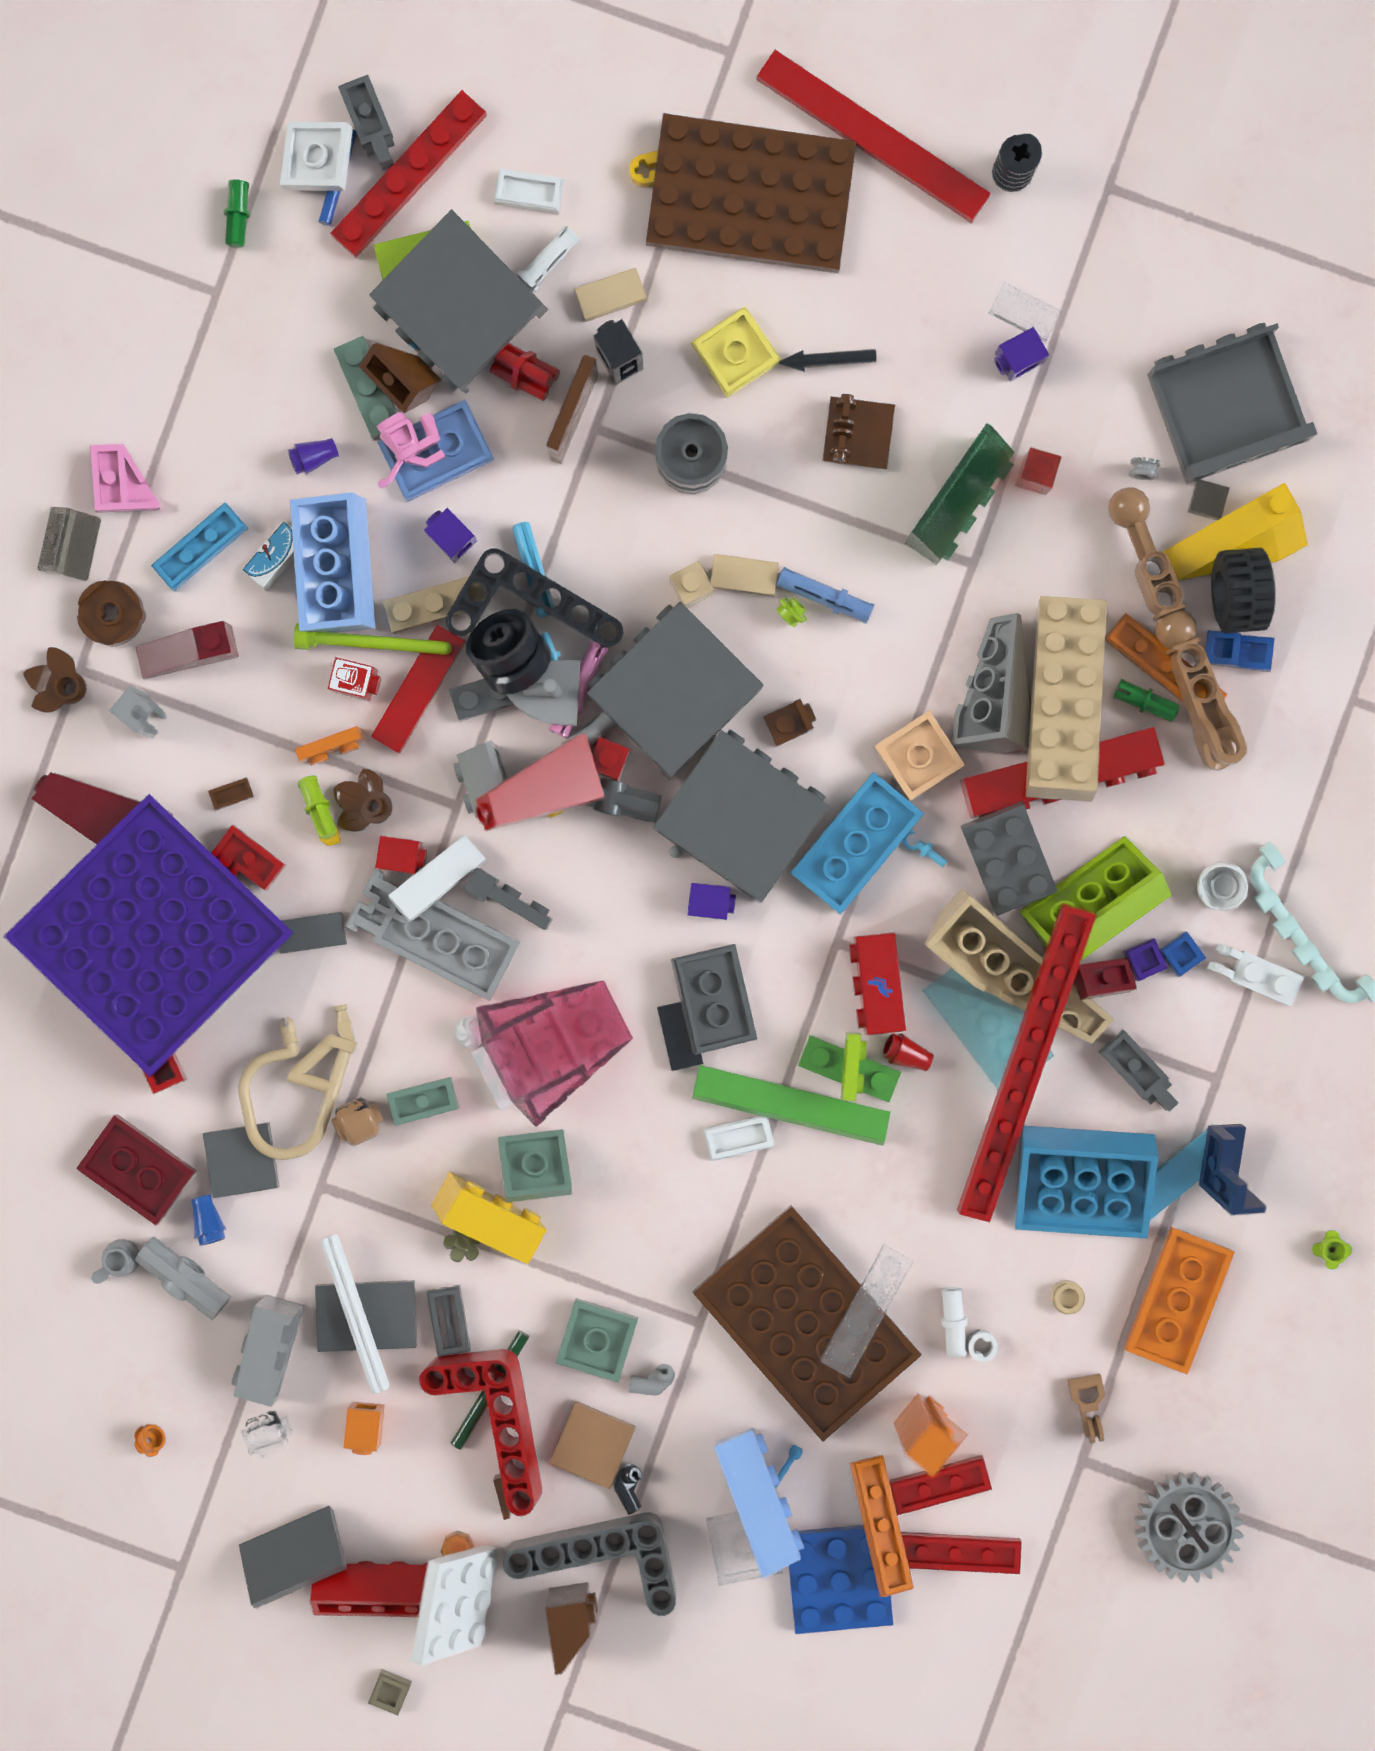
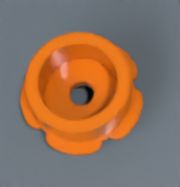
[134,1424,166,1457]

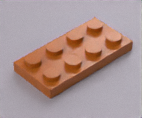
[1124,1226,1235,1375]

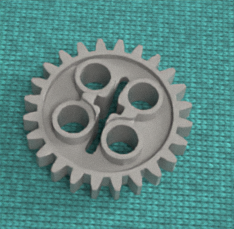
[1134,1472,1244,1583]

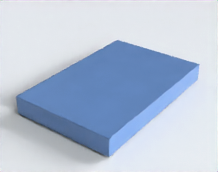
[377,400,494,502]

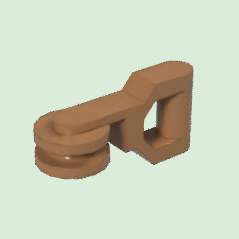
[1068,1373,1105,1444]

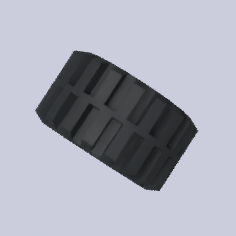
[1211,547,1275,634]

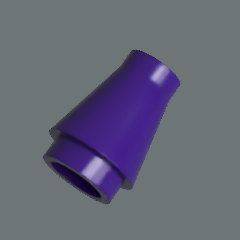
[287,438,339,475]

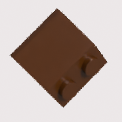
[545,1582,598,1675]

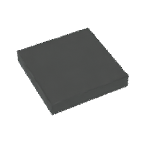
[203,1122,280,1198]

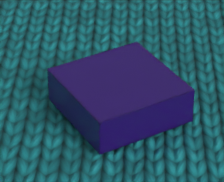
[1123,938,1168,981]

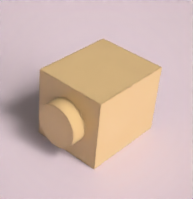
[669,560,714,608]

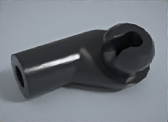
[614,1464,642,1515]

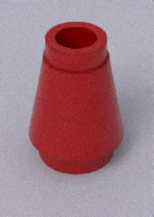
[882,1033,934,1072]

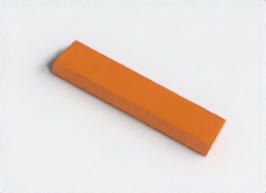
[1105,613,1228,704]
[849,1455,914,1597]

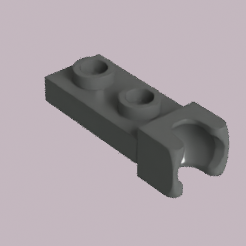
[464,868,553,930]

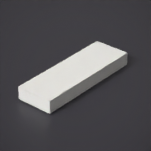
[388,835,486,922]

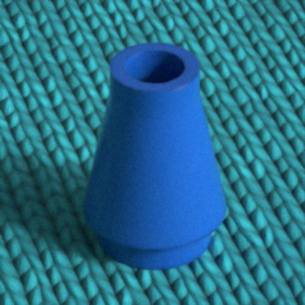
[191,1195,227,1246]

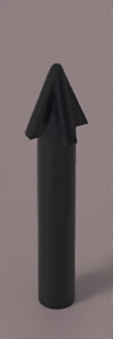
[779,349,877,372]

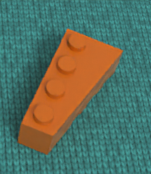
[893,1393,968,1477]

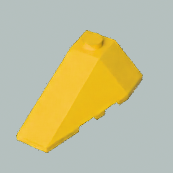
[1163,482,1308,581]

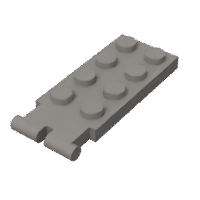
[345,868,520,1001]

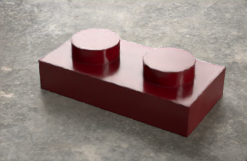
[1074,958,1137,1000]

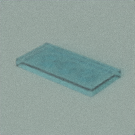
[922,968,1054,1090]

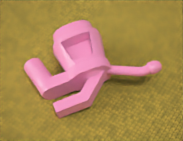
[377,412,445,488]

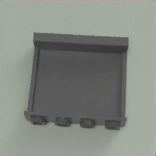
[369,209,549,394]
[1147,322,1317,484]
[586,601,764,781]
[652,729,829,903]

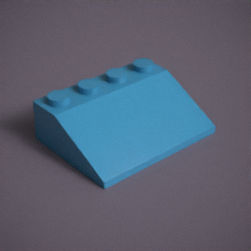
[1015,1126,1159,1239]

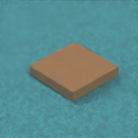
[549,1400,635,1489]

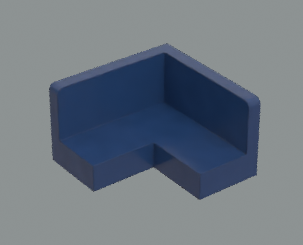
[1199,1124,1267,1216]

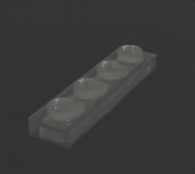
[820,1244,914,1378]

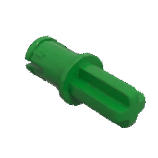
[224,179,250,248]
[1113,679,1180,722]

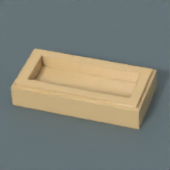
[575,267,647,322]
[710,554,779,596]

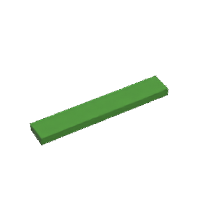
[692,1065,890,1146]

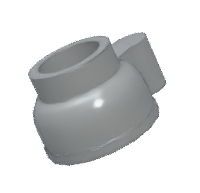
[91,1239,139,1284]

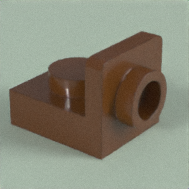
[763,699,816,747]

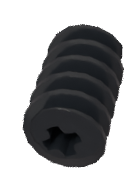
[992,134,1042,192]

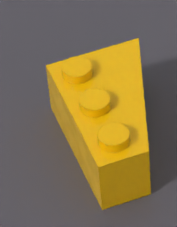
[431,1171,547,1265]

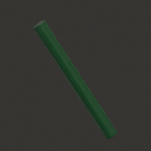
[450,1330,530,1450]

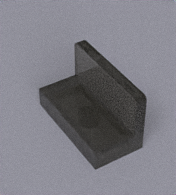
[37,507,101,581]

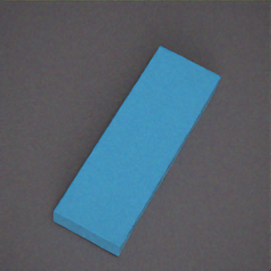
[151,502,248,592]

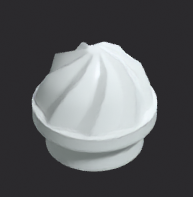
[455,1015,488,1048]

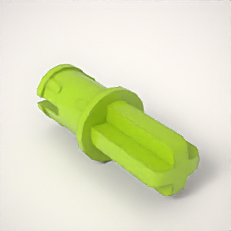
[297,775,337,840]

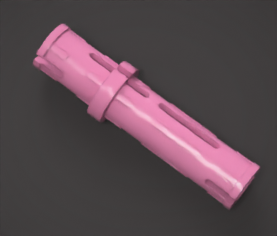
[549,641,608,739]

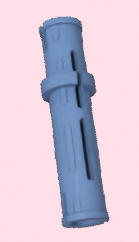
[776,567,875,624]

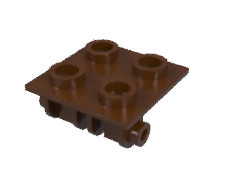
[822,394,895,470]

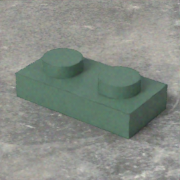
[386,1077,459,1126]

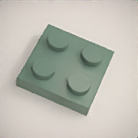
[498,1129,572,1203]
[556,1298,638,1383]

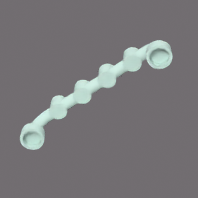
[1251,842,1375,1003]

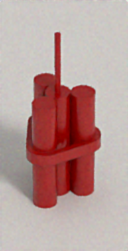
[489,343,560,402]

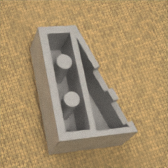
[231,1295,305,1407]

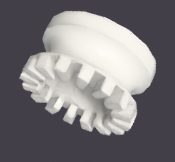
[967,1330,998,1362]

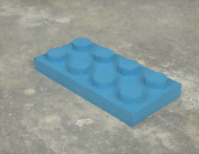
[790,772,924,915]

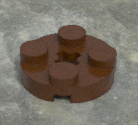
[77,580,146,647]

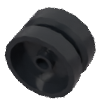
[466,609,551,694]

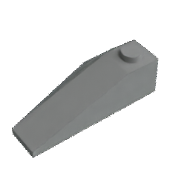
[951,613,1030,753]

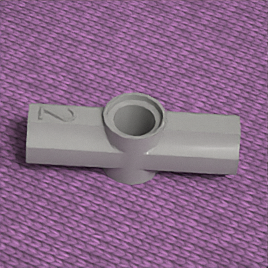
[134,1237,231,1320]

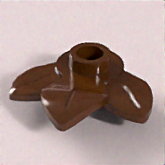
[23,647,87,713]
[333,768,393,832]

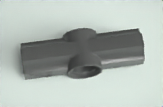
[585,778,662,823]

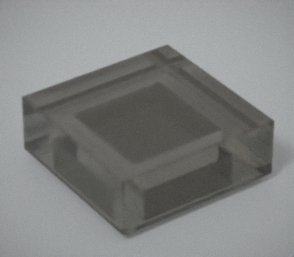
[1187,479,1230,520]

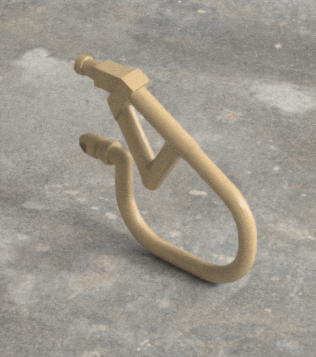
[238,1004,358,1160]

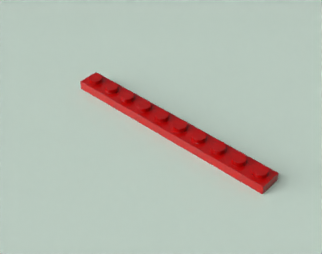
[957,903,1097,1223]

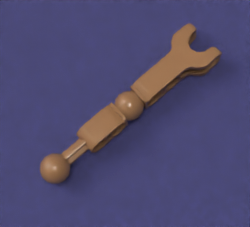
[1108,487,1247,771]

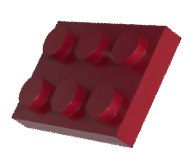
[76,1114,197,1226]

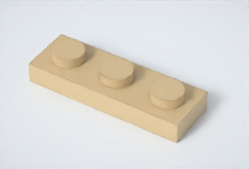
[383,576,484,634]

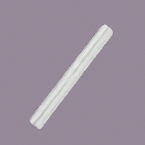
[320,1234,389,1394]

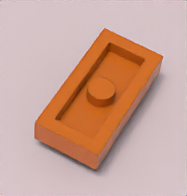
[295,726,366,766]

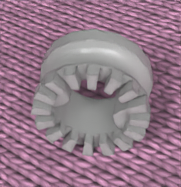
[1129,457,1161,480]

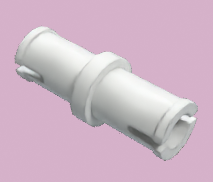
[941,1287,968,1357]

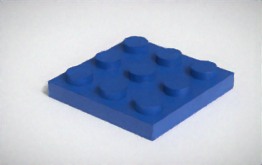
[789,1525,894,1634]

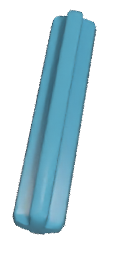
[512,522,554,617]

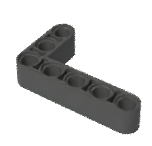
[503,1512,676,1616]

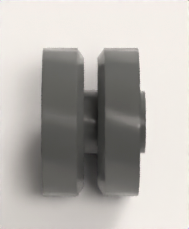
[655,413,728,494]

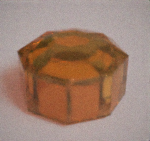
[440,1530,474,1556]

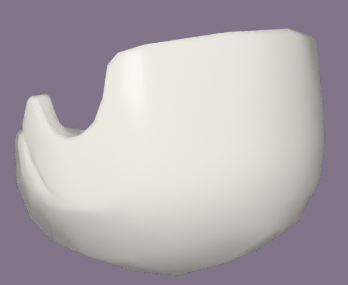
[1197,861,1248,911]

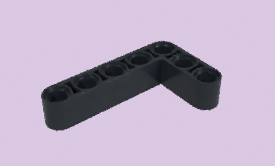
[446,548,624,647]

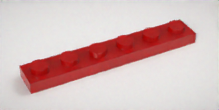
[330,90,487,258]

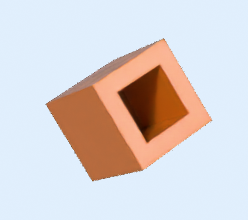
[344,1401,385,1455]

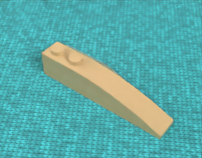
[925,888,1114,1043]

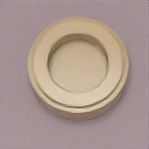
[1051,1280,1085,1315]

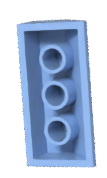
[290,492,375,632]
[714,1428,804,1578]

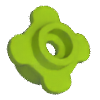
[776,597,808,627]
[1312,1230,1352,1270]

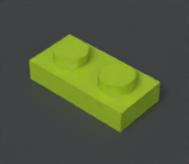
[840,1032,867,1101]

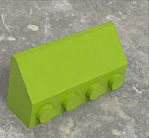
[1019,836,1172,961]

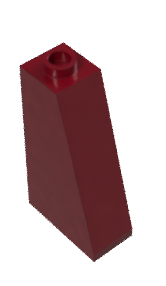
[32,772,174,845]

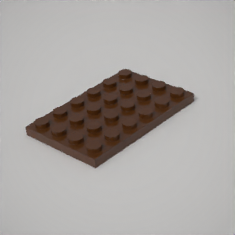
[646,113,856,273]
[693,1205,922,1442]

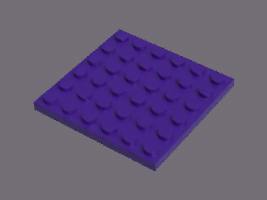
[3,794,294,1077]

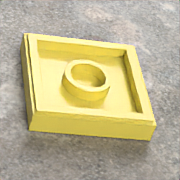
[691,306,781,398]

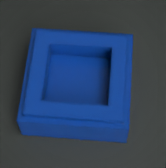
[1160,931,1206,977]

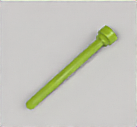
[294,623,452,655]

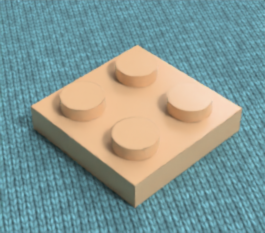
[874,710,965,801]

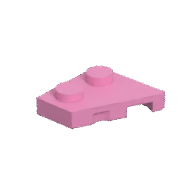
[90,444,160,513]

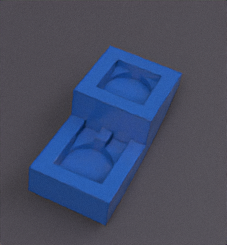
[1205,630,1275,672]

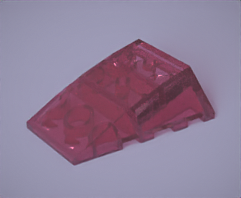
[476,980,633,1127]

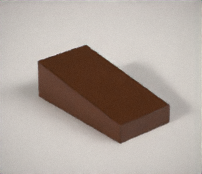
[208,777,254,811]
[493,1474,511,1520]

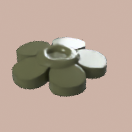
[443,1230,480,1262]

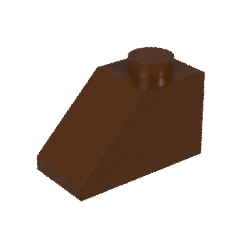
[359,343,441,413]

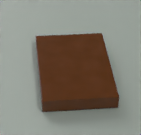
[546,354,598,464]

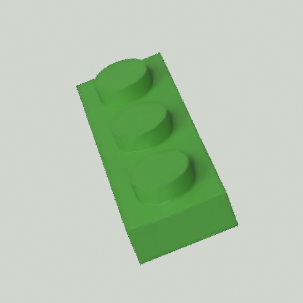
[798,1035,901,1102]

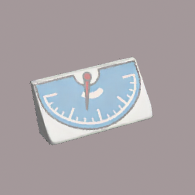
[241,521,294,591]

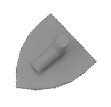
[506,660,580,726]

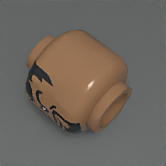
[331,1097,383,1146]

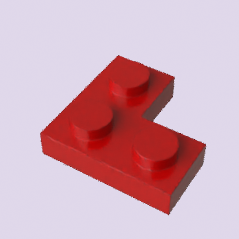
[211,825,287,891]

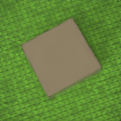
[368,1669,412,1716]

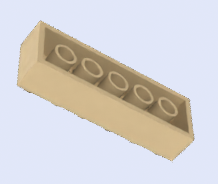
[1025,596,1107,802]

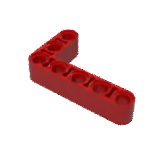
[419,1349,542,1516]

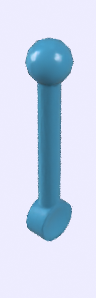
[775,1445,802,1488]

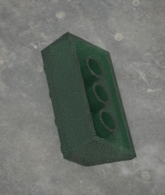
[905,423,1015,565]

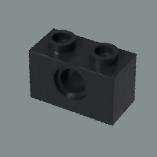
[593,319,644,385]

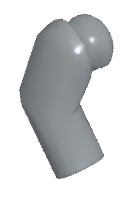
[629,1364,675,1396]

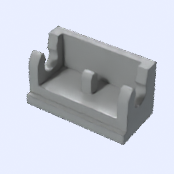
[109,685,166,739]

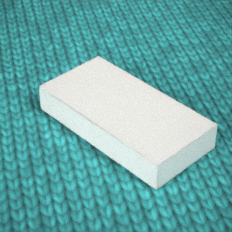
[494,168,564,214]
[704,1115,775,1161]

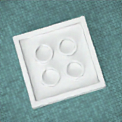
[411,1544,498,1665]

